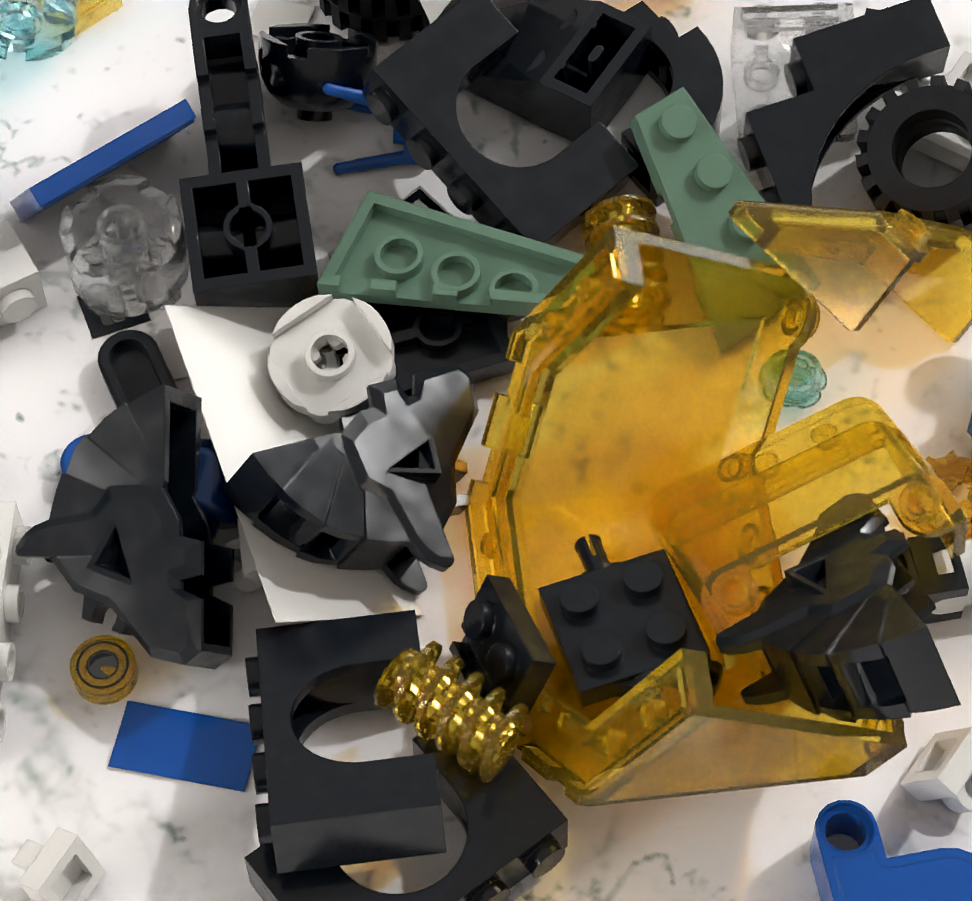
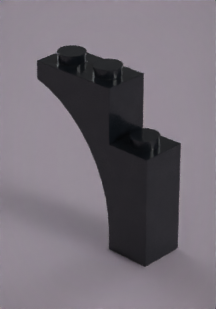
[737,0,950,240]

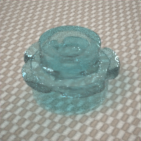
[765,350,827,409]

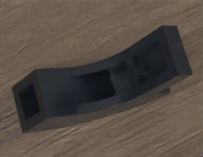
[621,1,724,207]

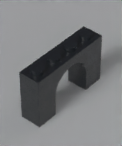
[362,0,640,246]
[245,610,446,874]
[244,701,568,901]

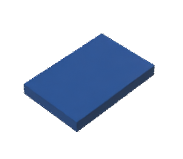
[10,99,196,221]

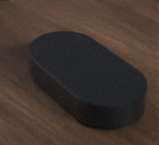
[98,330,178,409]

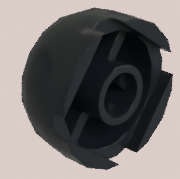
[258,23,378,122]

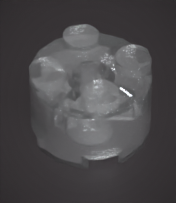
[59,174,190,317]

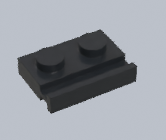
[449,574,557,738]

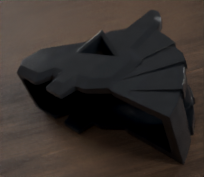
[221,364,479,595]
[15,384,235,670]
[716,498,961,723]

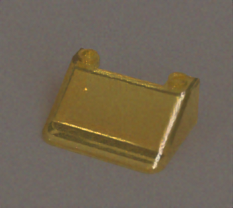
[728,200,972,343]
[648,397,967,670]

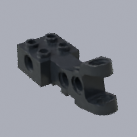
[179,0,319,308]

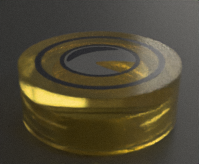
[70,635,139,705]

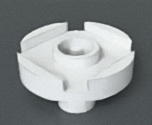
[268,294,396,424]

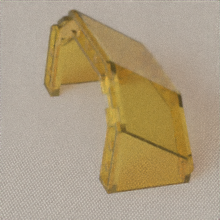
[465,226,907,807]

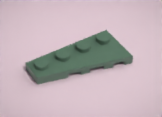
[630,87,824,353]
[317,190,596,321]

